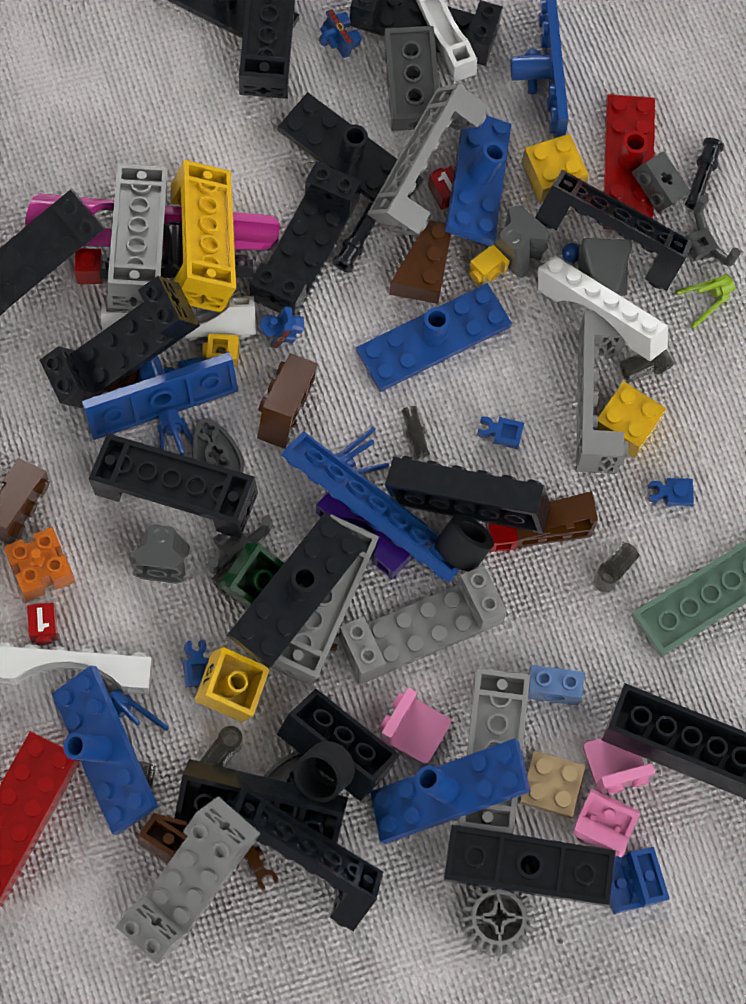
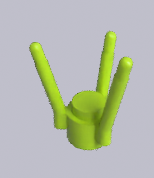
[675,274,735,329]

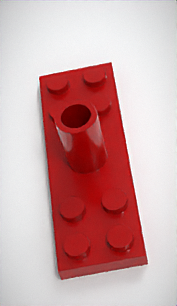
[602,94,655,230]

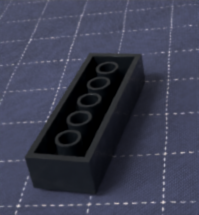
[385,456,551,534]
[602,683,746,799]
[174,759,348,844]

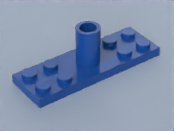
[510,0,569,138]
[445,116,511,246]
[356,283,512,392]
[82,352,238,440]
[52,665,159,835]
[370,738,531,844]

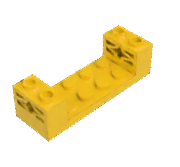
[170,160,236,312]

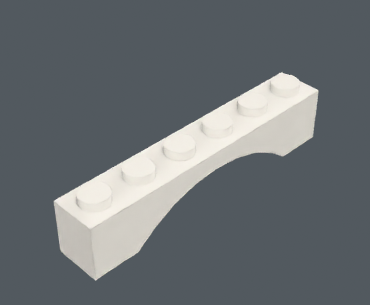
[416,0,477,82]
[538,256,668,361]
[101,296,256,340]
[0,643,153,695]

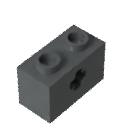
[632,151,690,213]

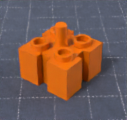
[3,527,75,602]

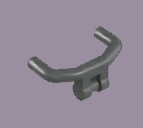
[685,195,741,266]
[208,516,272,574]

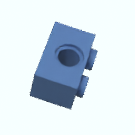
[528,665,585,706]

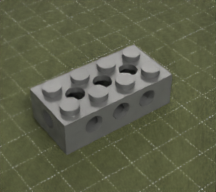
[384,26,439,131]

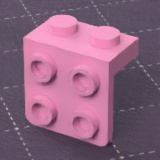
[379,687,451,765]
[583,738,655,795]
[573,788,641,857]

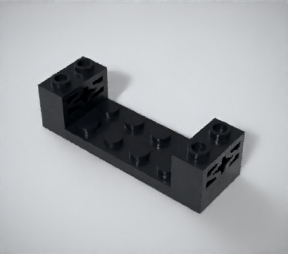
[239,0,295,99]
[349,0,503,66]
[250,161,361,316]
[535,170,693,291]
[0,188,105,316]
[40,276,200,408]
[88,433,258,539]
[230,786,383,931]

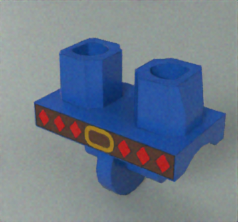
[319,9,362,58]
[259,307,304,348]

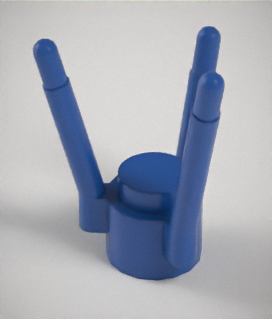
[157,409,193,455]
[335,427,389,474]
[109,689,169,731]

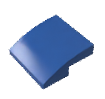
[610,847,670,915]

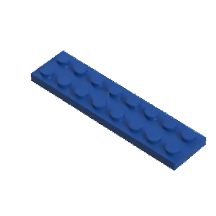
[281,432,460,583]

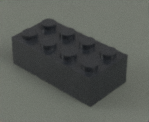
[276,688,399,802]

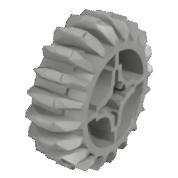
[461,887,535,958]

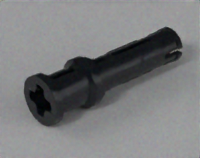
[685,137,724,210]
[332,202,376,273]

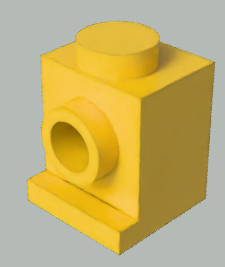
[469,244,509,285]
[202,334,240,368]

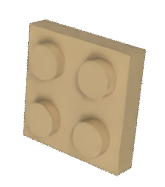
[519,751,586,819]

